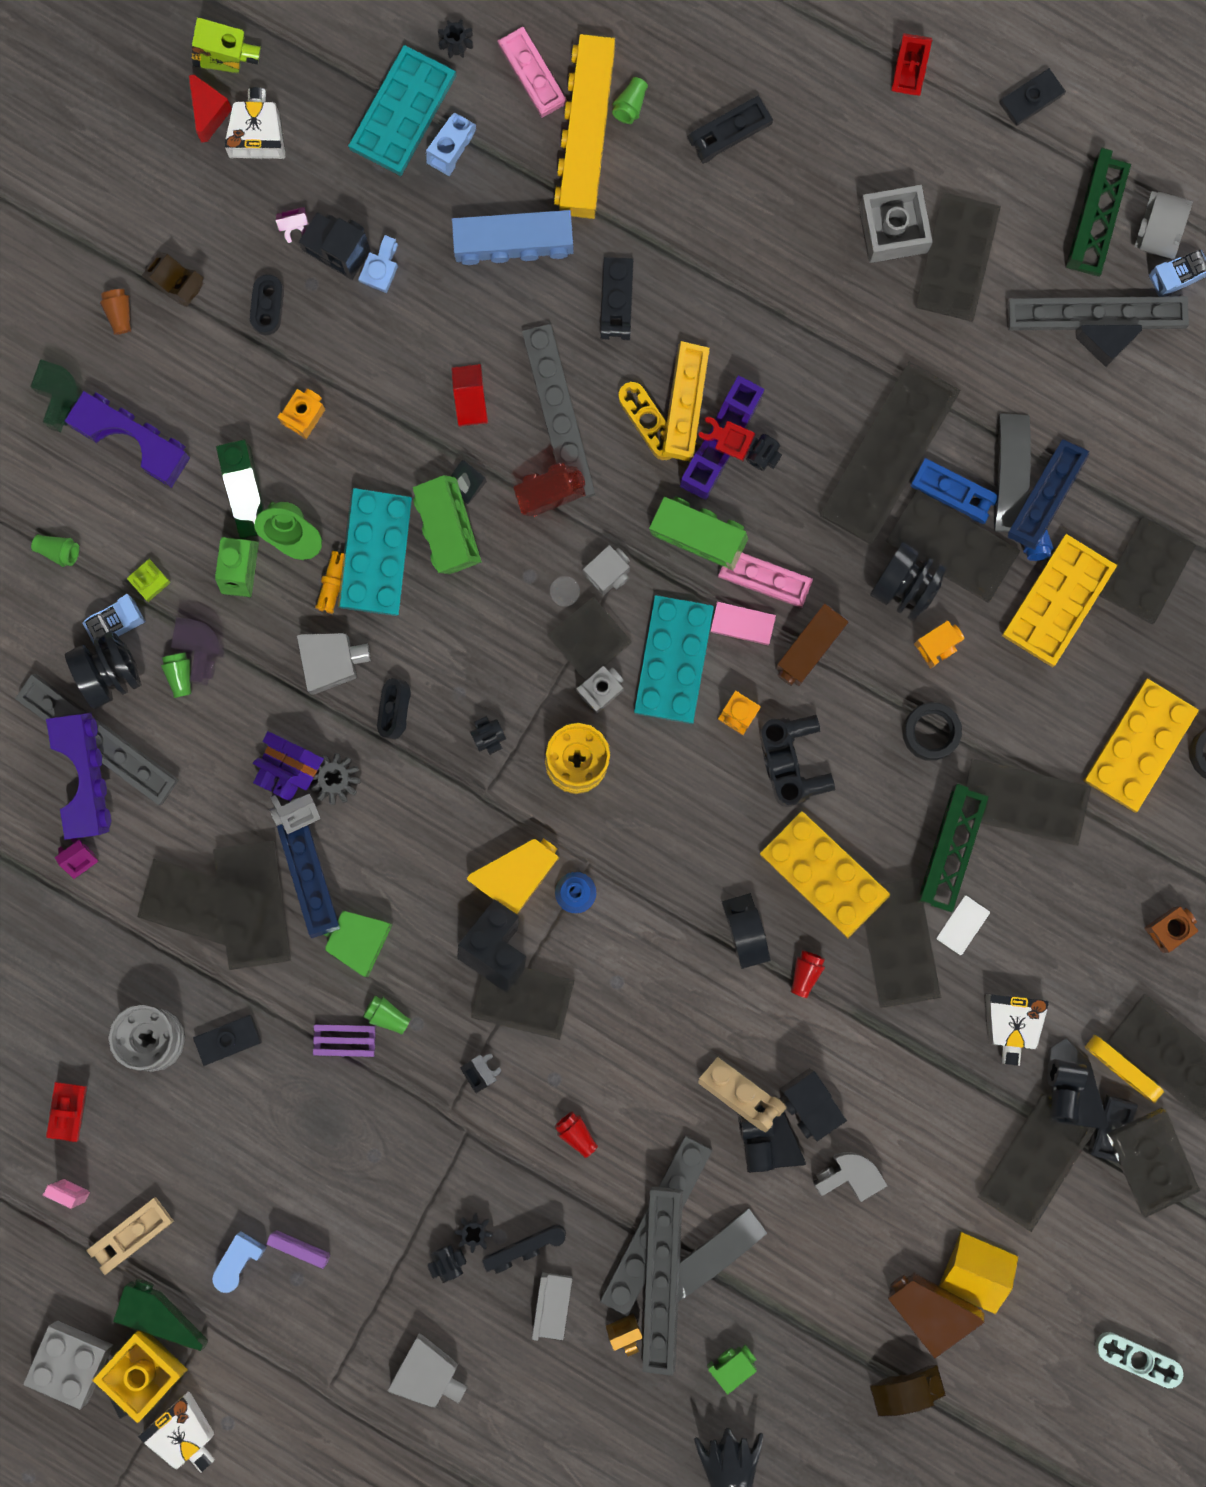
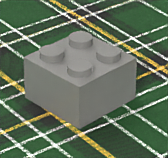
[859,185,933,263]
[23,1320,113,1409]

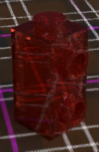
[513,463,586,517]

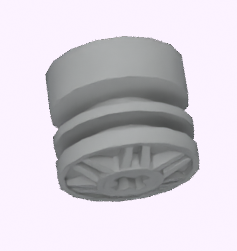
[109,1005,185,1072]

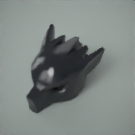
[694,1428,763,1487]

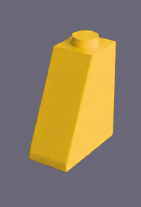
[467,838,559,915]

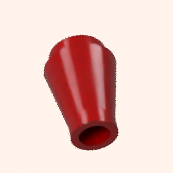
[790,950,825,998]
[554,1111,598,1158]

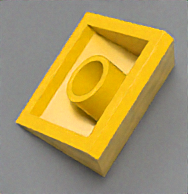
[939,1232,1018,1314]

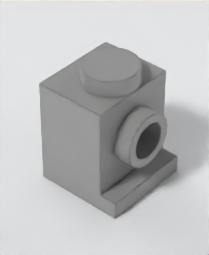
[576,666,624,714]

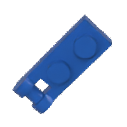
[910,458,998,524]

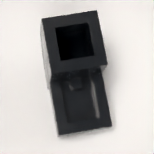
[722,893,771,969]

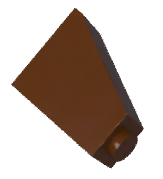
[776,603,848,686]
[888,1273,985,1359]

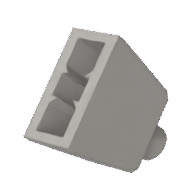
[297,633,371,695]
[388,1333,468,1408]

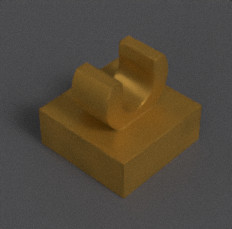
[606,1314,643,1357]

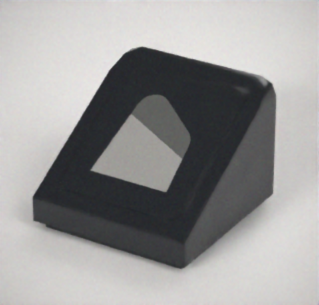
[451,460,487,504]

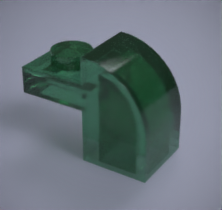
[30,359,83,433]

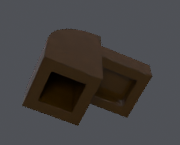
[141,252,204,307]
[870,1365,946,1416]

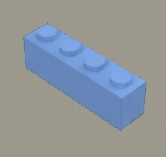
[452,210,574,265]

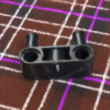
[760,715,835,807]

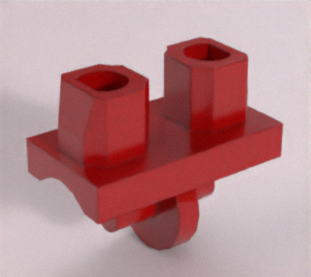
[46,1082,87,1142]

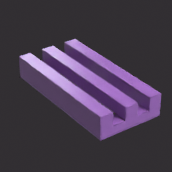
[313,1024,376,1057]
[266,1230,331,1269]

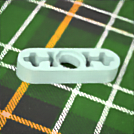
[1095,1332,1183,1388]

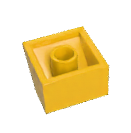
[92,1331,188,1423]

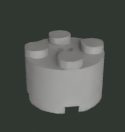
[1135,191,1193,260]

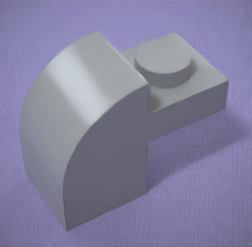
[813,1152,887,1202]

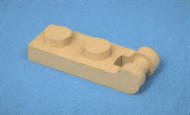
[698,1057,786,1132]
[87,1197,174,1275]

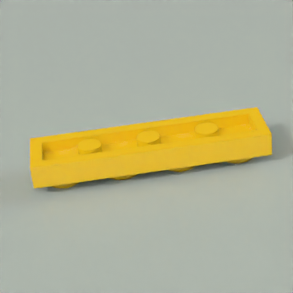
[662,341,709,462]

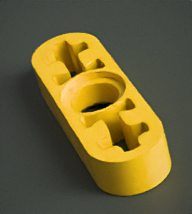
[619,382,671,460]
[1085,1035,1164,1104]

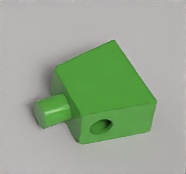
[215,537,259,597]
[324,911,393,977]

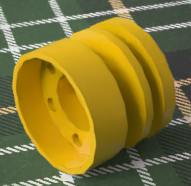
[545,723,610,794]

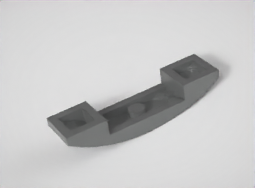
[994,414,1031,532]
[678,1208,767,1302]

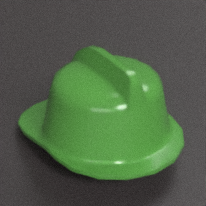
[254,502,322,560]

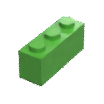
[413,475,482,574]
[649,496,748,571]

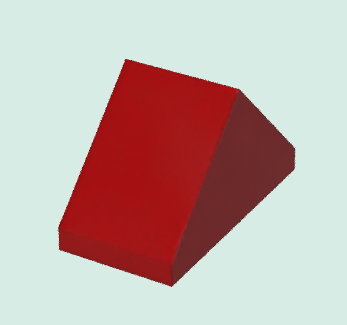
[891,33,932,96]
[189,75,232,143]
[452,364,488,427]

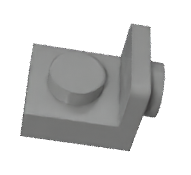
[269,794,320,834]

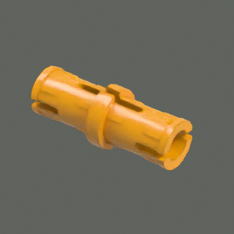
[315,551,344,614]

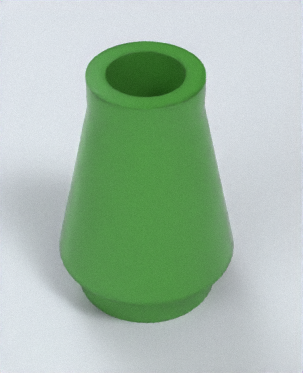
[612,77,648,124]
[31,534,79,567]
[161,652,192,698]
[363,996,410,1035]

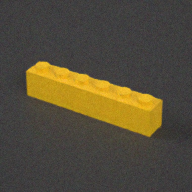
[554,34,615,219]

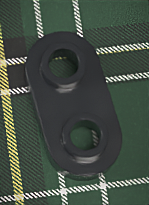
[250,274,284,335]
[377,678,411,739]

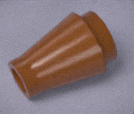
[100,289,131,335]

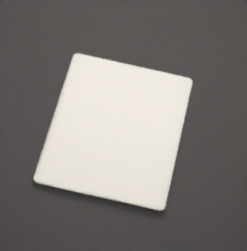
[937,896,990,955]

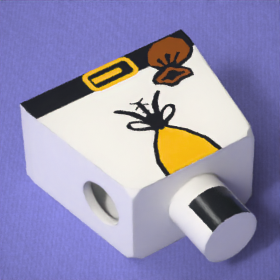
[225,87,285,159]
[985,994,1049,1066]
[138,1391,215,1473]

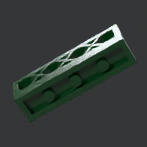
[1065,148,1131,277]
[917,784,989,913]

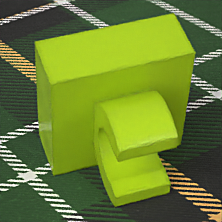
[127,559,171,602]

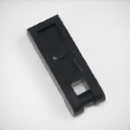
[687,95,773,164]
[601,257,634,340]
[482,1224,566,1274]

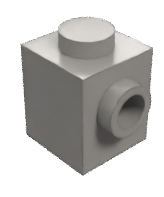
[583,545,630,596]

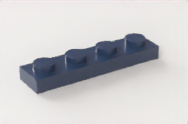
[1008,439,1090,550]
[277,824,340,939]

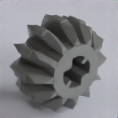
[310,753,361,805]

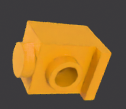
[277,389,325,439]
[914,621,964,669]
[718,690,761,735]

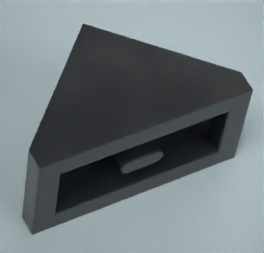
[1076,325,1142,367]

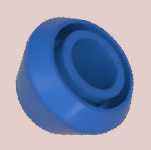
[555,872,596,913]

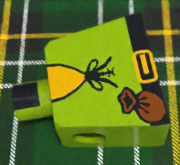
[192,18,261,73]

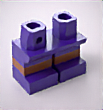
[252,731,324,802]

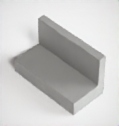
[532,1272,572,1341]

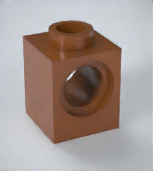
[1144,906,1199,953]

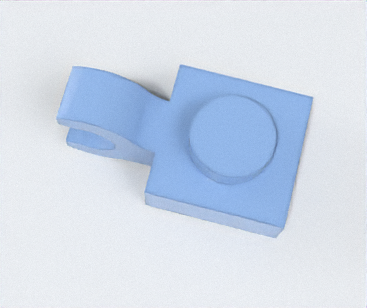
[358,235,398,293]

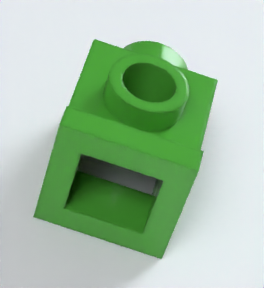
[707,1345,757,1395]

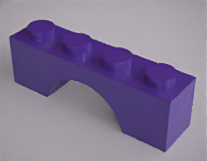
[680,375,765,500]
[65,391,190,488]
[46,712,111,840]

